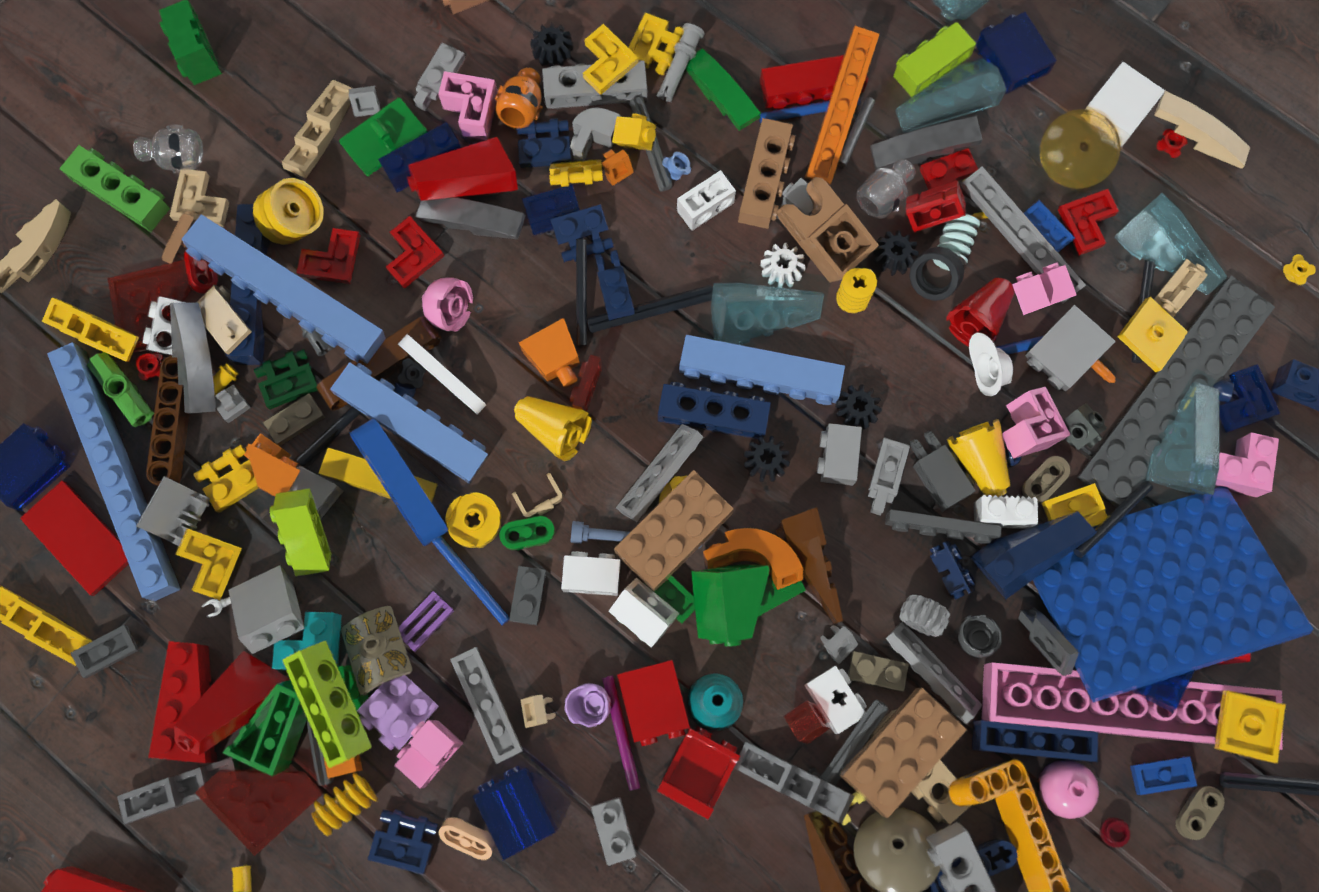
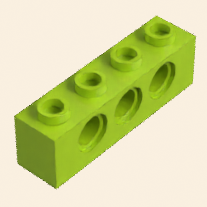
[282,640,372,768]

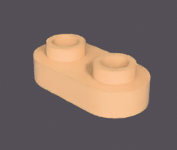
[439,818,496,860]

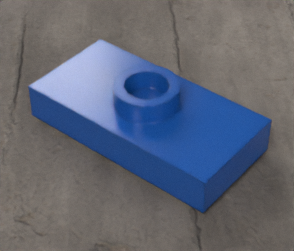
[1024,200,1075,253]

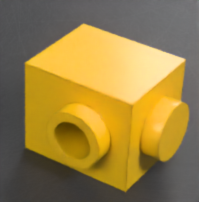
[612,114,656,151]

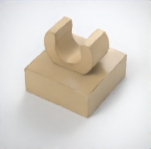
[521,694,555,728]

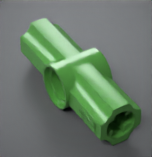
[87,352,154,427]

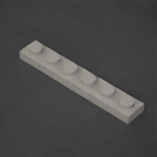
[960,166,1085,304]

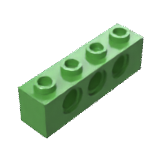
[59,145,170,232]

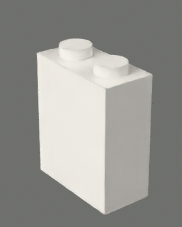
[1080,62,1165,147]

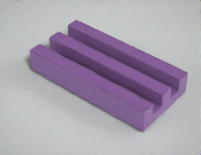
[398,591,454,652]

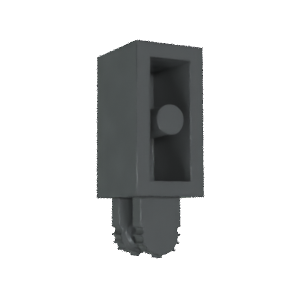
[910,431,975,512]

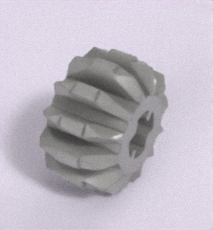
[899,595,950,637]

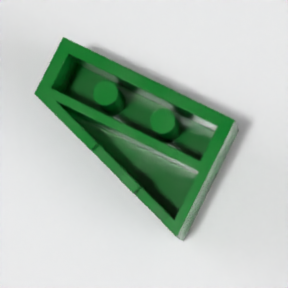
[159,0,222,85]
[223,679,307,776]

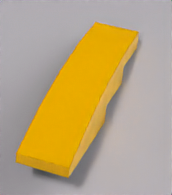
[42,298,139,362]
[319,448,438,503]
[0,585,92,666]

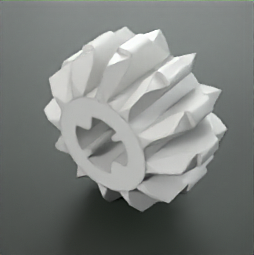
[760,243,806,289]

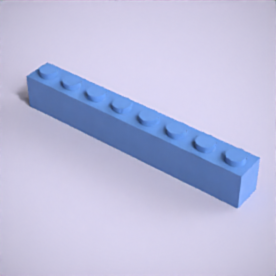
[181,214,386,364]

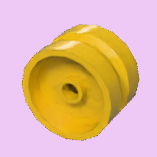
[253,178,324,245]

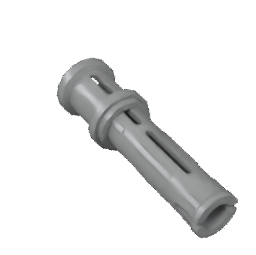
[657,23,705,102]

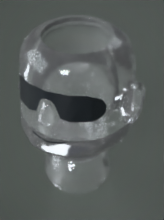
[133,124,203,173]
[856,159,916,219]

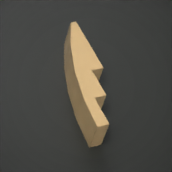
[282,80,353,178]
[1154,91,1250,169]

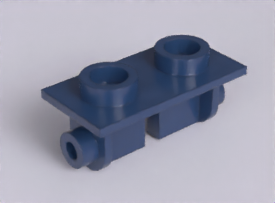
[930,541,975,600]

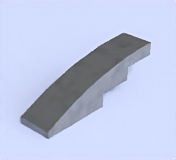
[870,116,983,171]
[416,197,525,239]
[170,303,216,413]
[734,742,854,823]
[117,757,244,824]

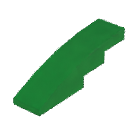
[685,49,761,131]

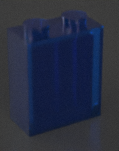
[976,12,1057,94]
[0,423,70,511]
[473,765,558,861]

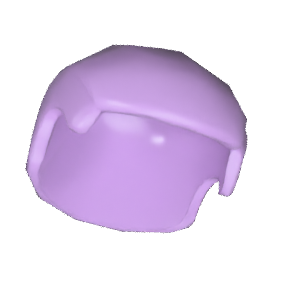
[565,683,611,727]

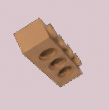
[738,118,796,229]

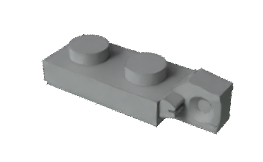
[414,43,465,111]
[868,438,910,516]

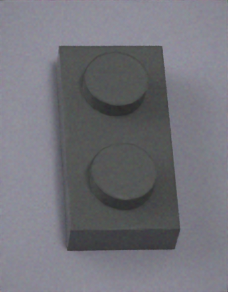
[509,566,547,626]
[71,625,139,678]

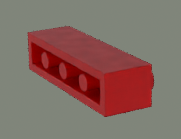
[760,55,868,109]

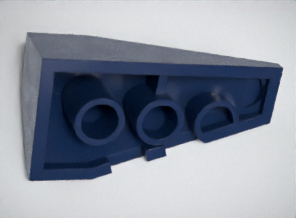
[970,511,1097,599]

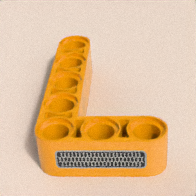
[949,759,1070,892]

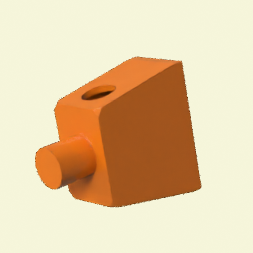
[519,318,580,387]

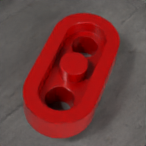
[184,248,218,294]

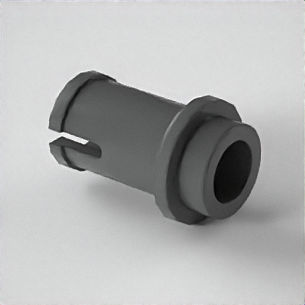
[301,328,333,356]

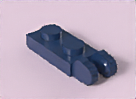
[595,250,635,320]

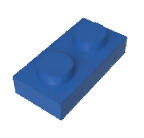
[1130,756,1197,795]

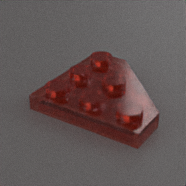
[107,260,192,352]
[195,770,323,856]

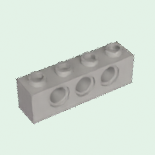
[542,61,647,109]
[926,822,996,892]

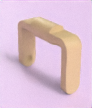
[512,473,563,518]

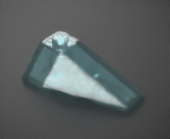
[895,59,1007,133]
[1115,193,1227,295]

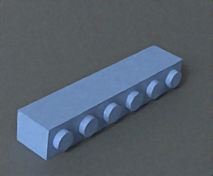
[679,335,845,405]
[330,362,488,484]

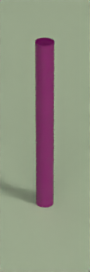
[602,676,640,791]

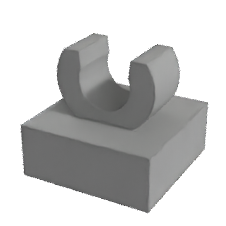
[349,86,381,117]
[215,385,251,423]
[820,625,858,664]

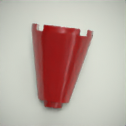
[946,278,1015,346]

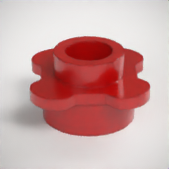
[1156,129,1187,158]
[136,352,163,381]

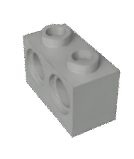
[591,797,637,866]

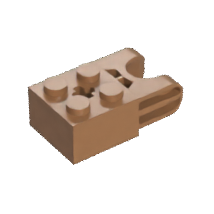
[777,177,879,283]

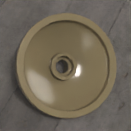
[854,808,940,892]

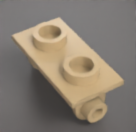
[1154,259,1208,317]

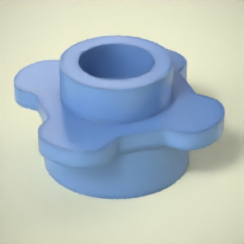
[662,152,691,180]

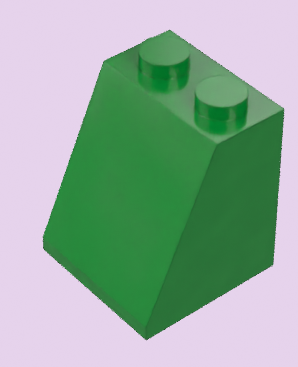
[691,564,770,646]

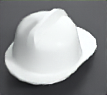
[969,333,1013,397]

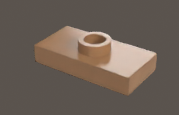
[161,209,195,264]

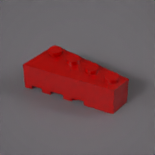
[148,641,217,763]

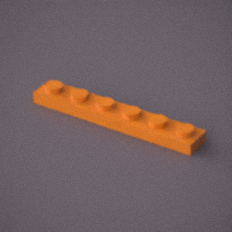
[805,26,879,185]

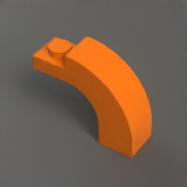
[703,528,803,590]

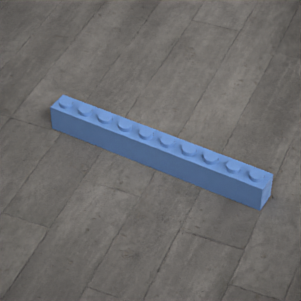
[47,342,181,601]

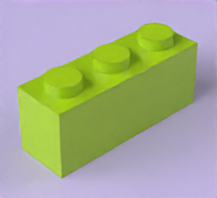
[894,22,976,98]
[270,488,332,576]

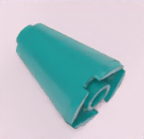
[687,673,743,731]

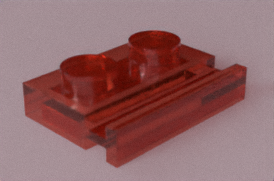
[570,354,602,412]

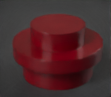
[1100,817,1130,848]

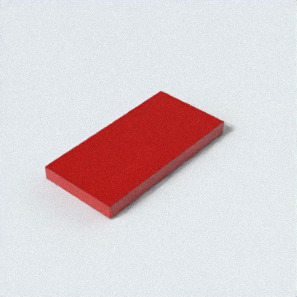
[20,480,129,596]

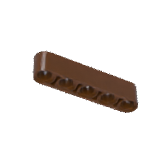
[317,316,442,411]
[146,356,189,486]

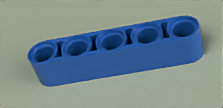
[350,418,448,546]

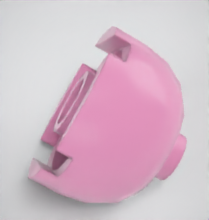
[422,277,473,332]
[1038,760,1099,819]

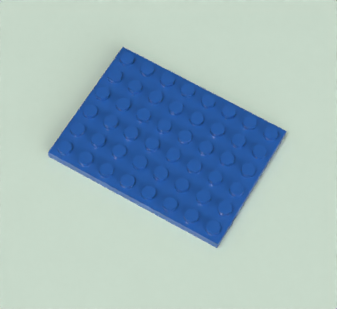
[1033,486,1314,703]

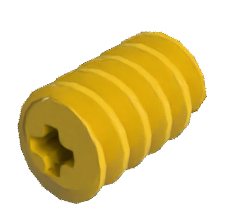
[836,268,877,313]
[312,773,378,836]

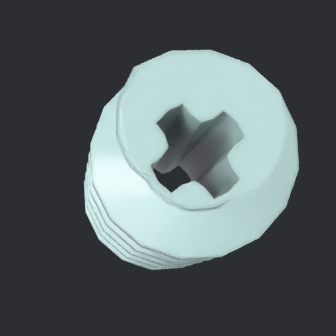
[933,214,981,271]

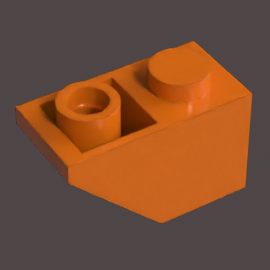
[246,442,300,496]

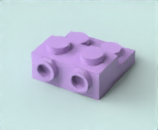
[357,675,439,750]

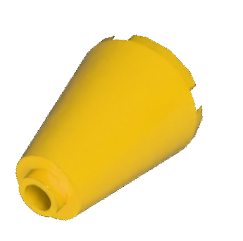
[514,396,592,461]
[946,419,1010,497]

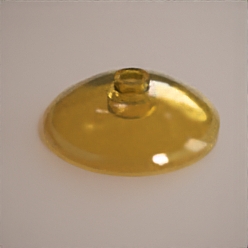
[1040,109,1120,189]

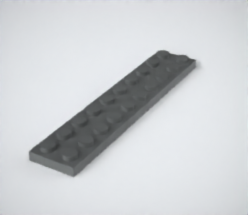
[1076,276,1275,508]

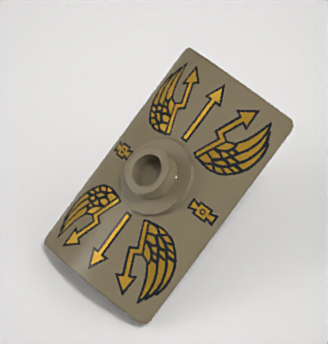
[341,606,412,695]

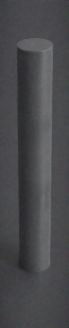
[837,97,875,167]

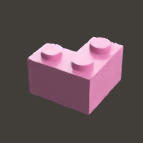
[438,71,498,140]
[1012,262,1076,315]
[1002,387,1071,459]
[1203,433,1279,497]
[395,720,463,789]

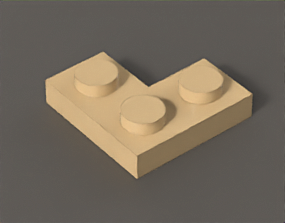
[170,169,229,227]

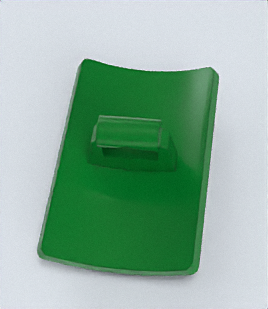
[339,98,428,176]

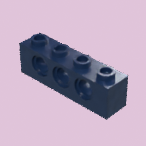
[1270,359,1319,411]
[658,382,771,439]
[972,720,1098,762]

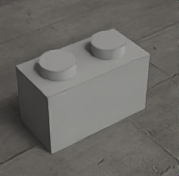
[817,423,862,486]

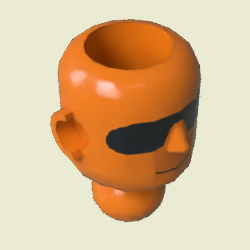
[495,68,543,128]

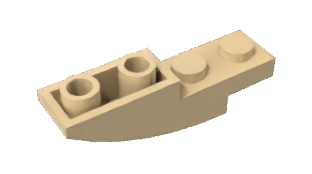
[0,199,71,293]

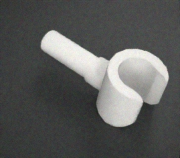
[202,597,231,618]

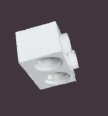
[677,170,736,231]
[142,296,186,355]

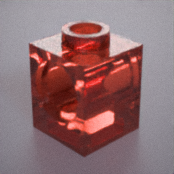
[783,700,831,744]

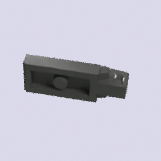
[1019,607,1079,676]

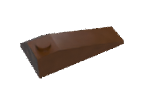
[776,508,843,625]
[804,810,879,892]

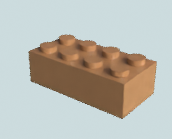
[614,470,734,592]
[839,688,967,818]

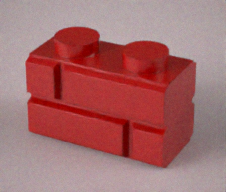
[905,180,966,232]

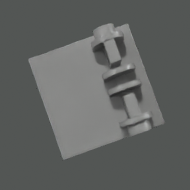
[136,476,210,546]

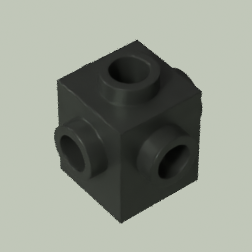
[1063,403,1107,450]

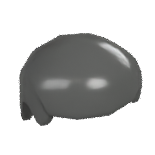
[958,614,1002,658]

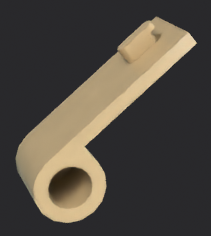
[196,285,252,355]

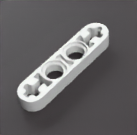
[398,334,486,415]

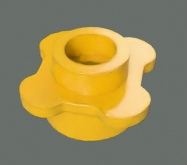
[1283,254,1316,285]

